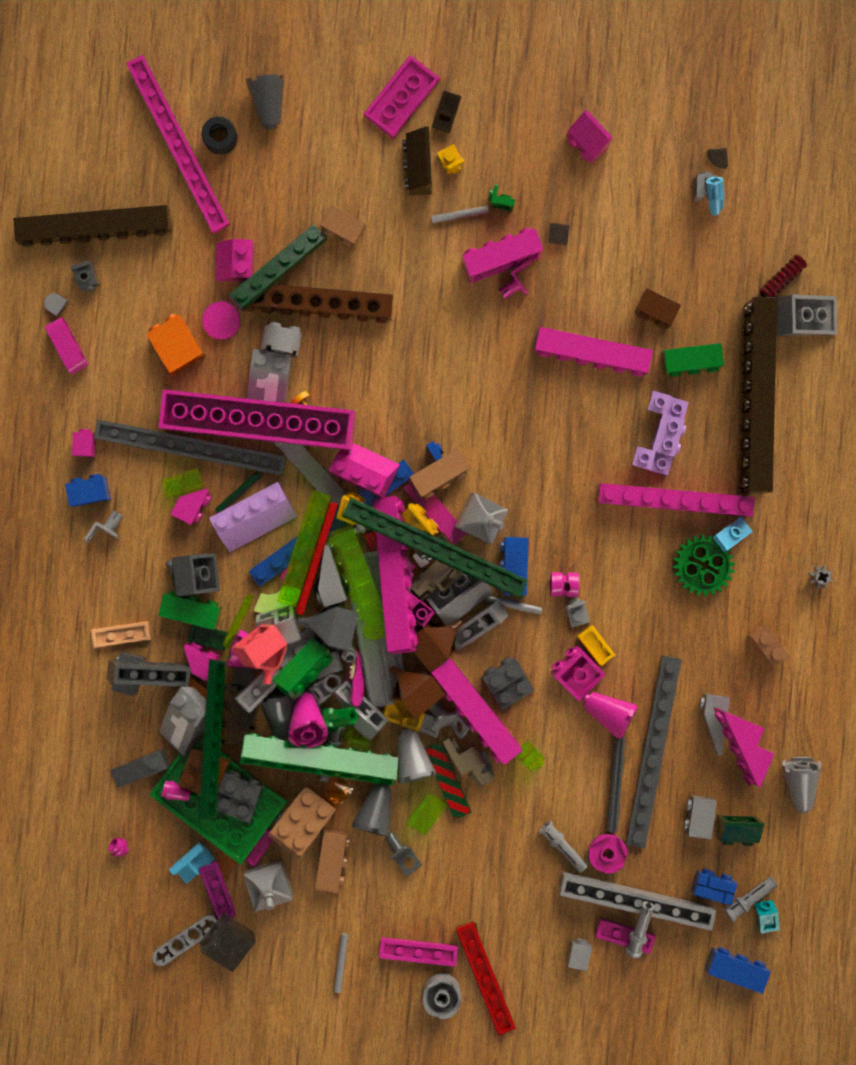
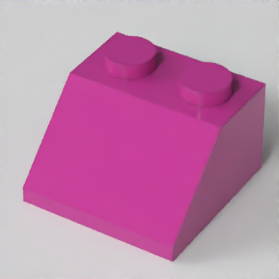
[566,109,613,164]
[215,239,255,282]

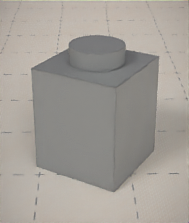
[566,938,592,971]

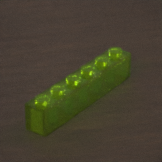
[277,490,332,607]
[328,524,386,642]

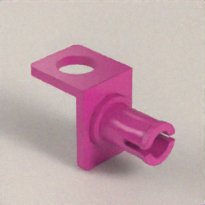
[499,260,532,300]

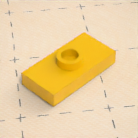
[577,625,616,667]

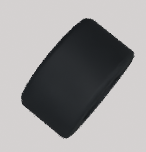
[201,116,238,155]

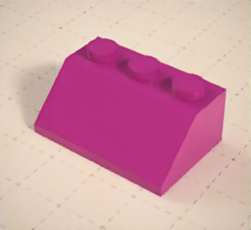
[328,443,401,498]

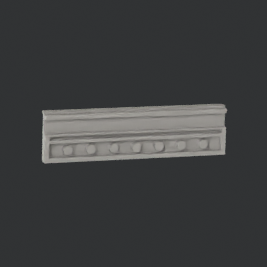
[343,551,404,707]

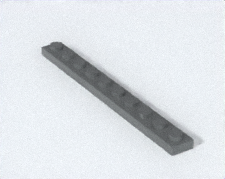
[94,420,286,476]
[625,655,682,848]

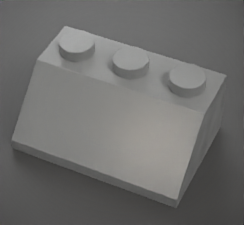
[426,573,494,625]

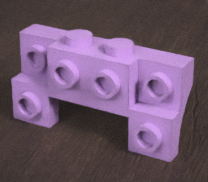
[631,391,689,476]

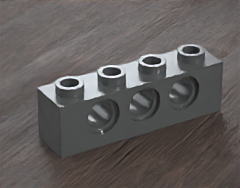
[106,660,191,687]

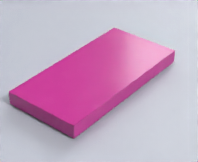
[363,55,440,139]

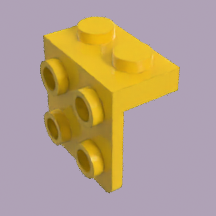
[403,503,439,536]

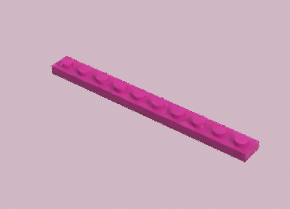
[126,55,230,234]

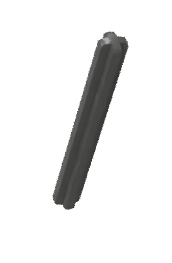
[607,737,625,833]

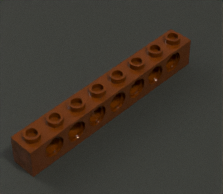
[239,281,393,323]

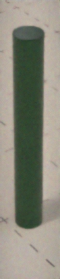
[215,471,262,513]

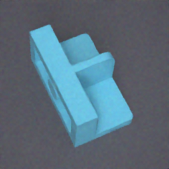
[169,841,215,883]

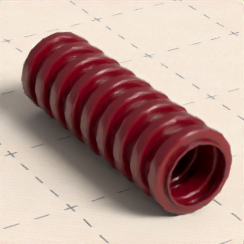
[759,255,807,297]

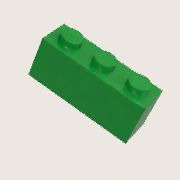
[661,343,724,378]
[158,590,222,630]
[273,638,333,701]

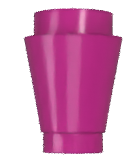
[161,780,191,801]

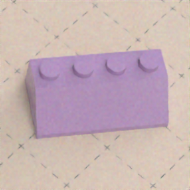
[209,482,297,552]

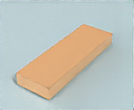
[91,621,152,648]

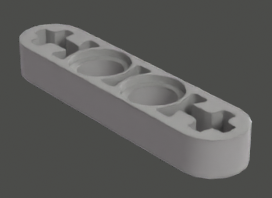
[152,914,219,966]

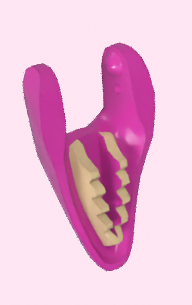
[340,649,364,707]

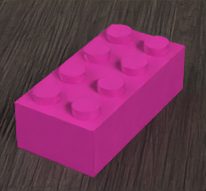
[461,228,543,284]

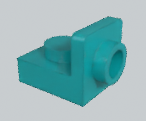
[754,900,780,934]

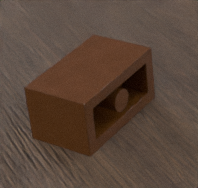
[634,288,681,329]

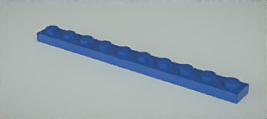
[249,460,414,587]

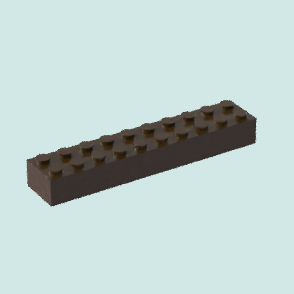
[738,297,777,494]

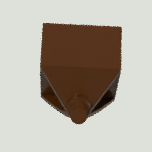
[413,620,463,673]
[389,665,445,719]

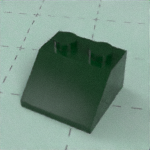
[717,815,764,846]

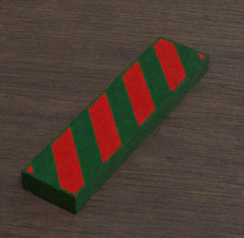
[425,741,472,820]

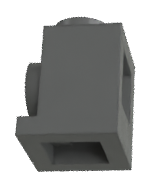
[71,260,101,293]

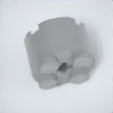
[260,322,302,358]
[423,973,462,1019]

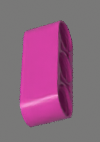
[45,317,89,375]

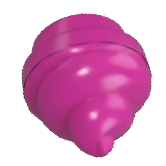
[108,837,129,857]

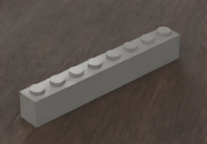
[558,871,716,931]

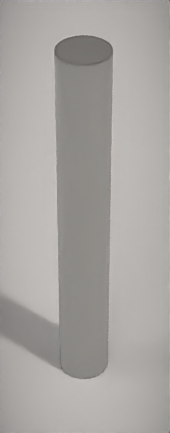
[431,206,489,224]
[484,596,542,615]
[334,933,349,993]

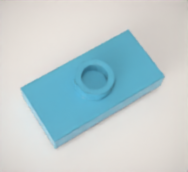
[713,517,753,553]

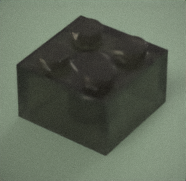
[200,912,256,973]

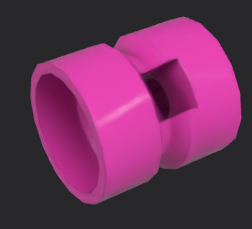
[550,572,579,597]

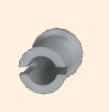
[341,643,357,662]

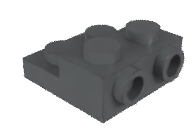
[482,656,534,710]
[217,770,264,823]

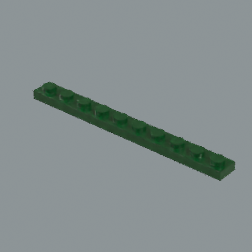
[342,498,528,599]

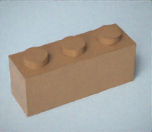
[407,448,470,500]
[315,828,351,893]

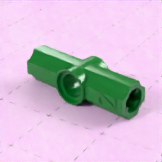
[321,707,358,732]

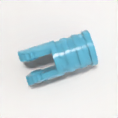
[706,177,725,216]

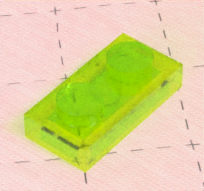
[161,468,204,498]

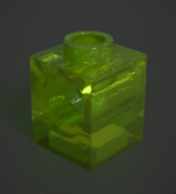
[516,740,545,772]

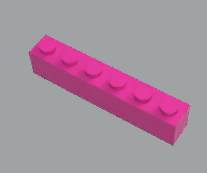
[534,327,653,377]

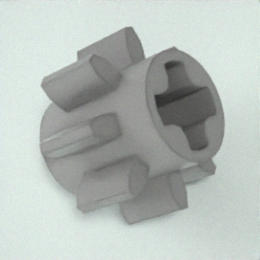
[808,566,833,589]

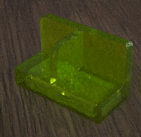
[406,791,447,835]

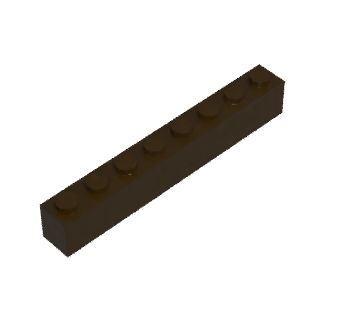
[13,205,172,247]

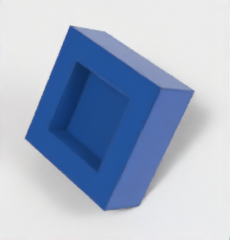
[426,441,444,462]

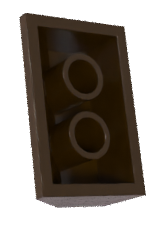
[402,126,432,195]

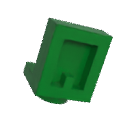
[488,184,515,212]

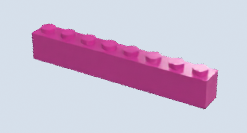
[596,483,755,517]
[373,496,418,654]

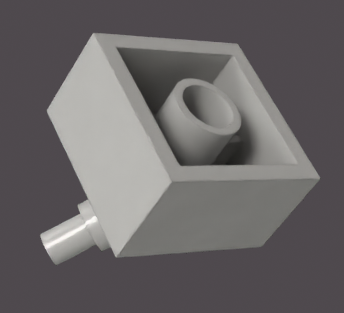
[454,493,508,545]
[243,858,294,912]

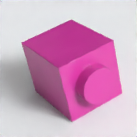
[72,429,96,457]

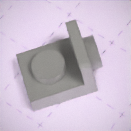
[693,171,716,202]
[565,598,590,627]

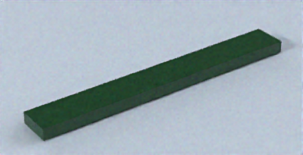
[199,659,226,820]

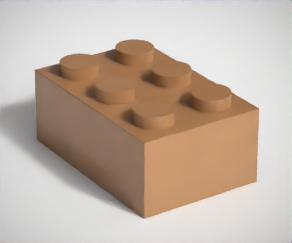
[268,786,336,859]

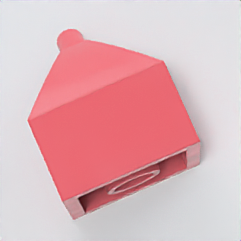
[231,624,287,685]

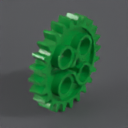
[672,534,736,597]

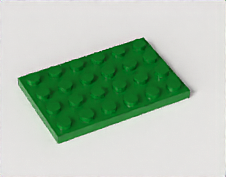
[149,736,288,865]

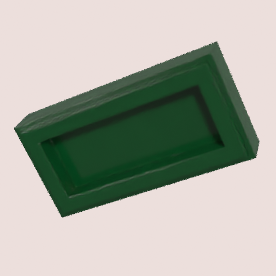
[187,625,230,651]

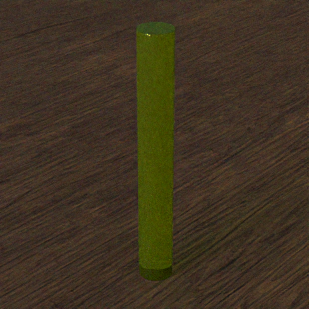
[222,593,254,649]

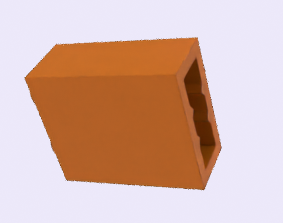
[146,314,205,375]

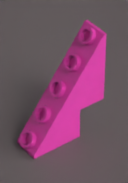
[714,707,774,787]

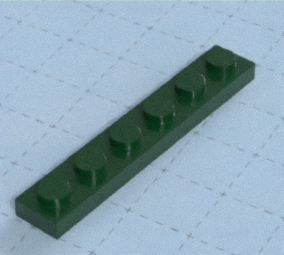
[228,224,327,311]

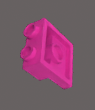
[550,646,606,701]

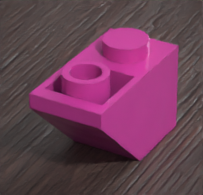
[171,489,212,525]
[411,593,435,627]
[184,642,222,682]

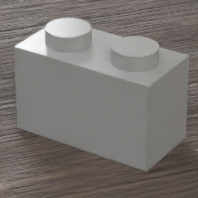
[683,795,717,839]

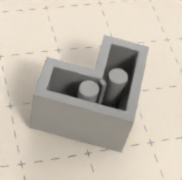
[256,604,300,645]

